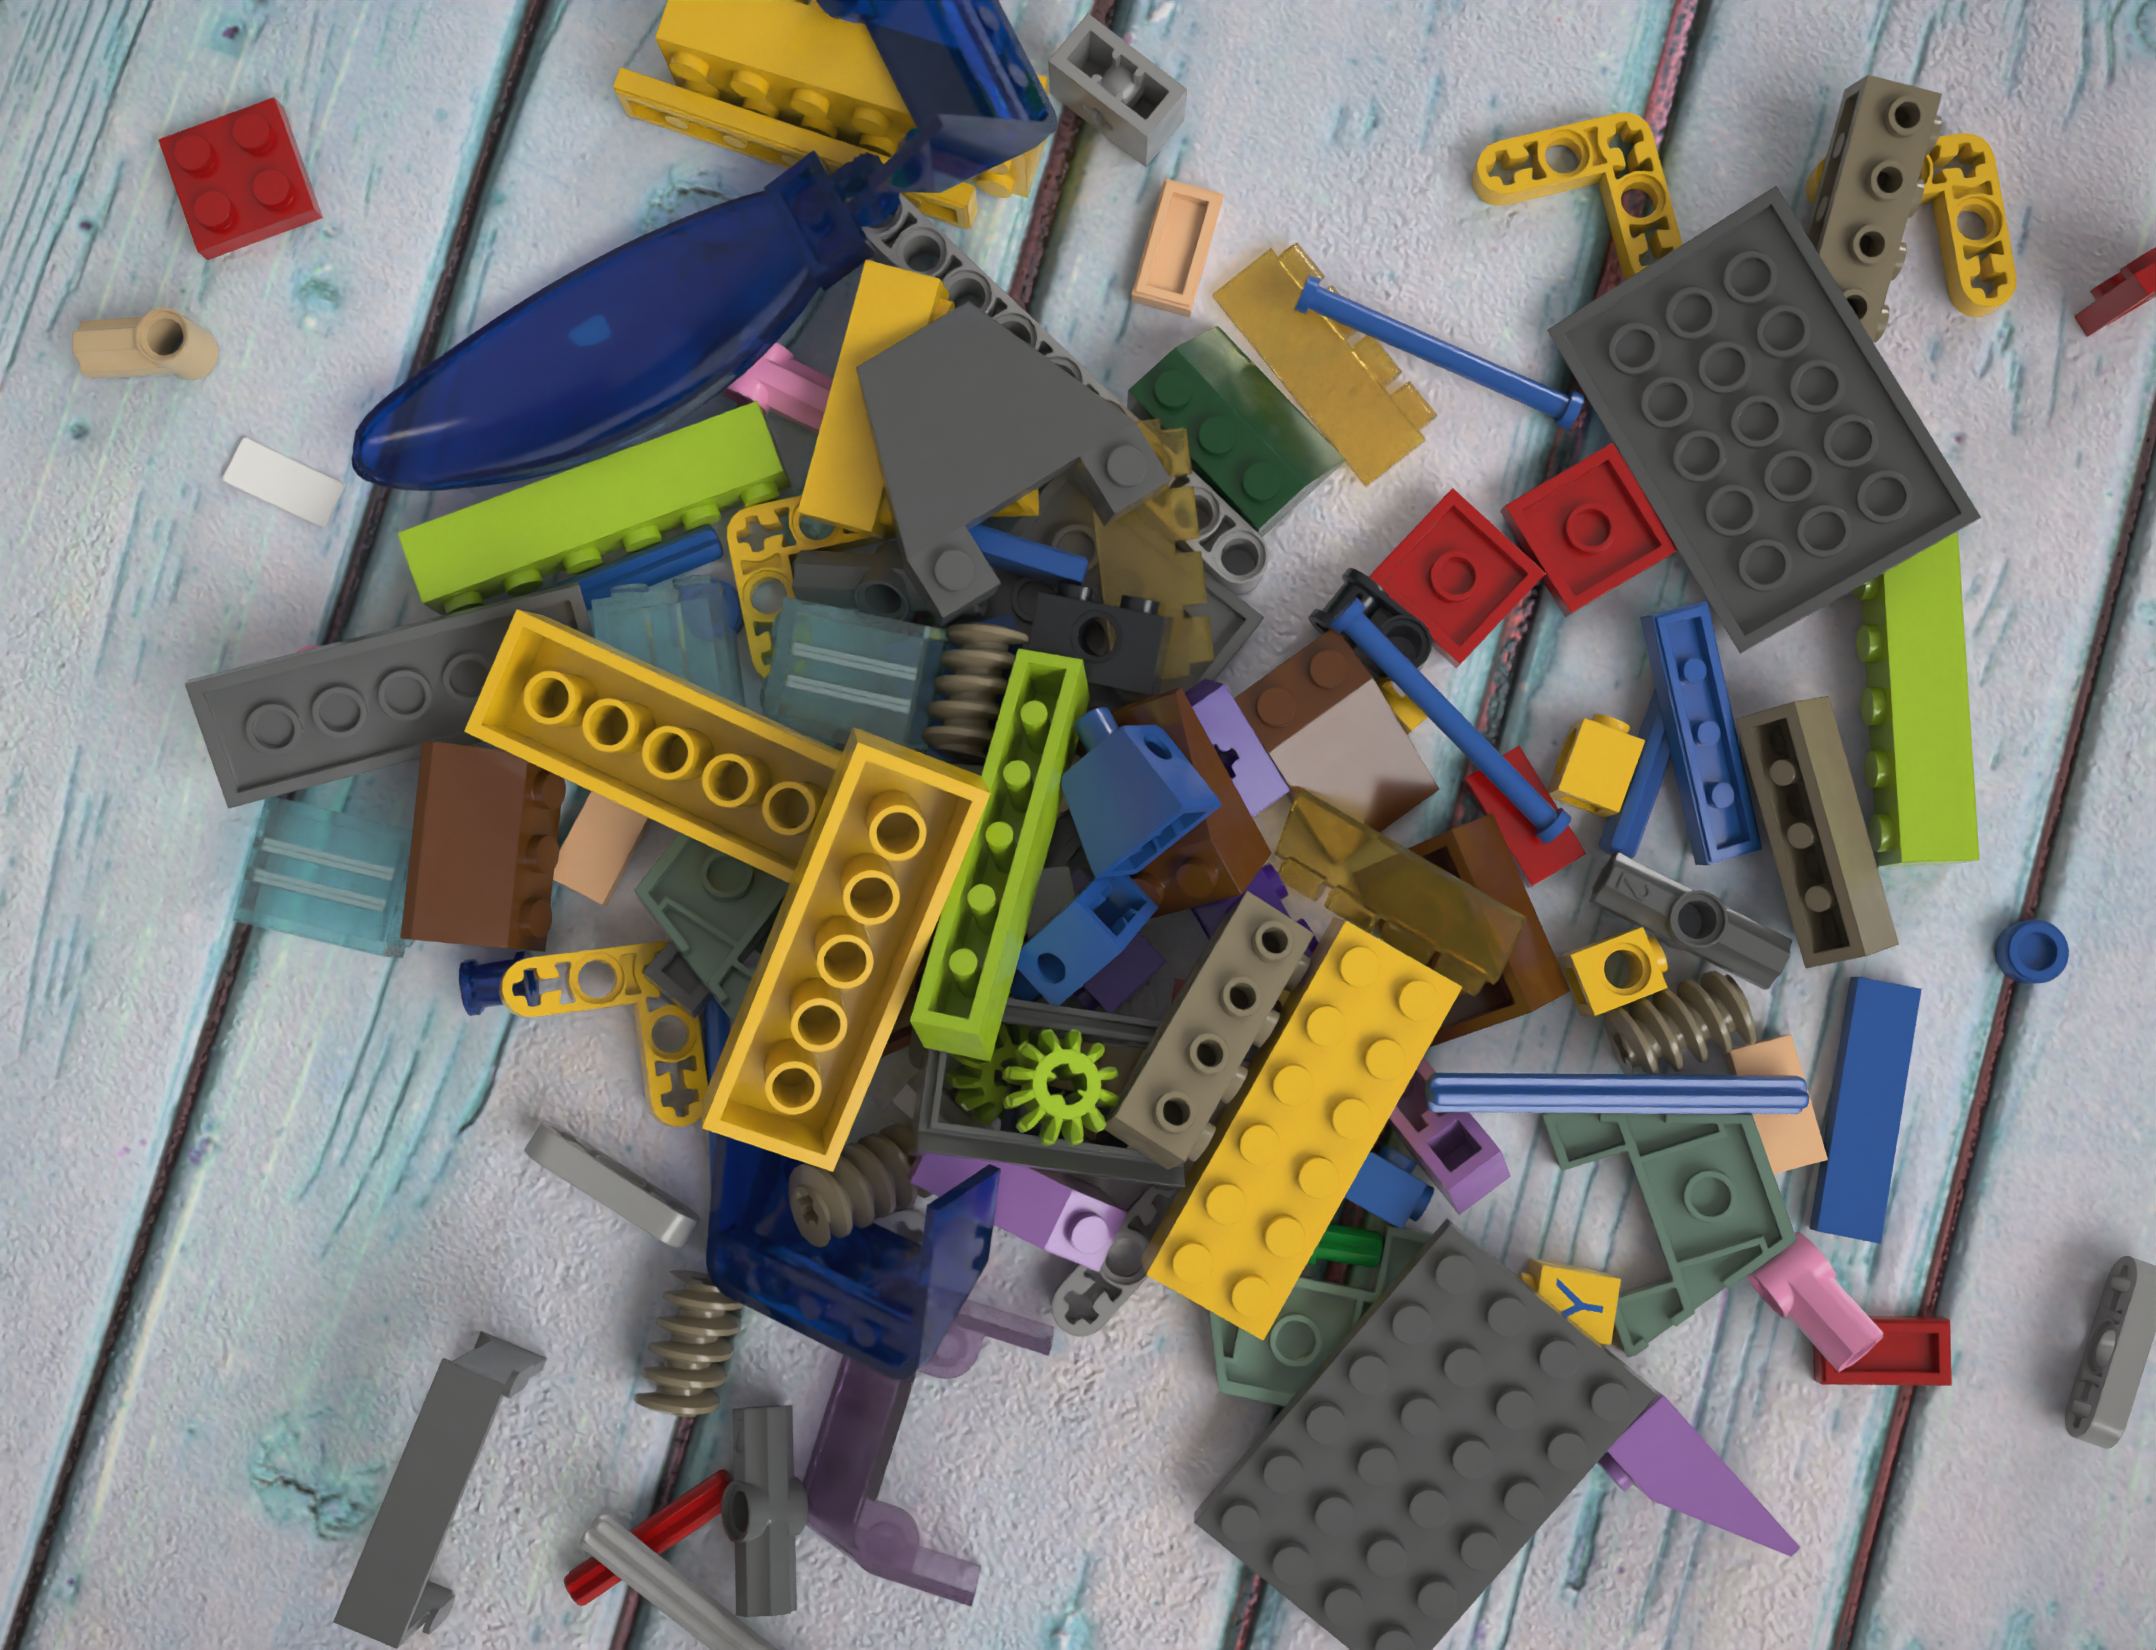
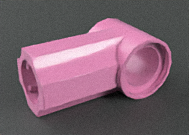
[717,331,833,434]
[1747,1232,1884,1373]

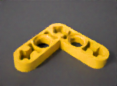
[1472,112,1683,280]
[1806,133,2017,317]
[727,495,896,688]
[499,941,708,1127]

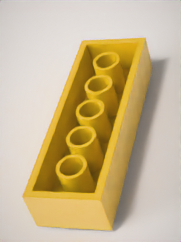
[655,0,1050,198]
[464,609,843,883]
[702,727,991,1172]
[1141,917,1462,1341]

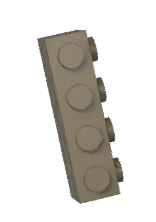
[1806,75,1942,343]
[1736,696,1899,969]
[1104,891,1314,1170]

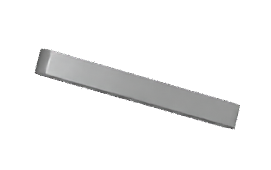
[848,181,1269,596]

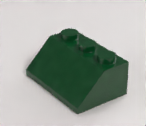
[1127,326,1345,537]

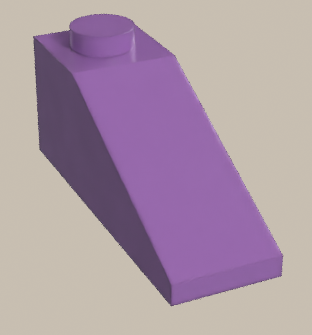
[1387,1057,1511,1215]
[907,1120,1127,1272]
[1597,1388,1801,1557]

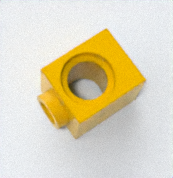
[1547,714,1645,818]
[1557,927,1668,1016]

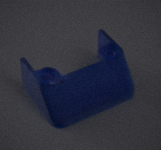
[816,0,1057,193]
[706,1133,1001,1380]

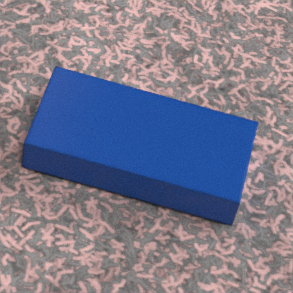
[968,524,1088,587]

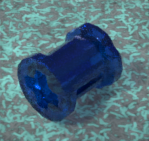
[459,951,539,1016]

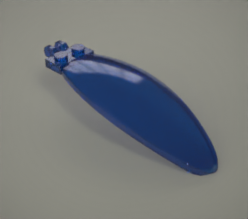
[351,150,901,491]

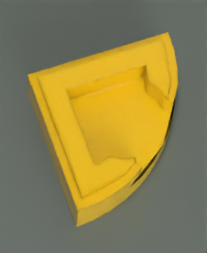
[1375,677,1427,735]

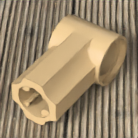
[72,307,219,381]

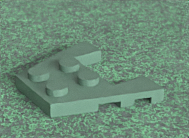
[634,832,790,1023]
[1541,1113,1797,1358]
[1208,1223,1434,1406]

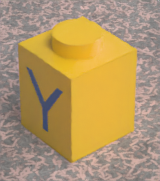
[1517,1258,1621,1345]

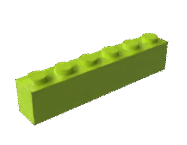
[397,401,792,615]
[1853,532,1980,867]
[910,648,1090,1062]

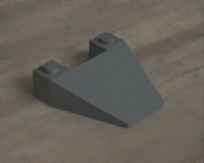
[856,301,1171,628]

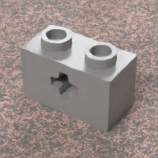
[1048,13,1187,167]

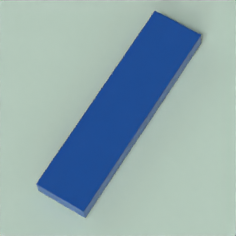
[1640,601,1762,866]
[1809,977,1922,1244]

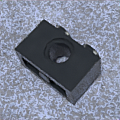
[1027,582,1174,695]

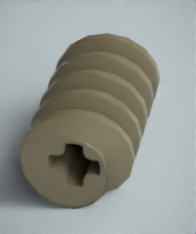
[920,622,1030,765]
[1605,970,1757,1074]
[788,1124,934,1248]
[634,1270,748,1417]

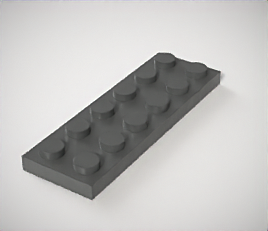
[185,582,594,809]

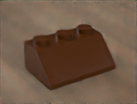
[400,741,566,952]
[1354,813,1570,1047]

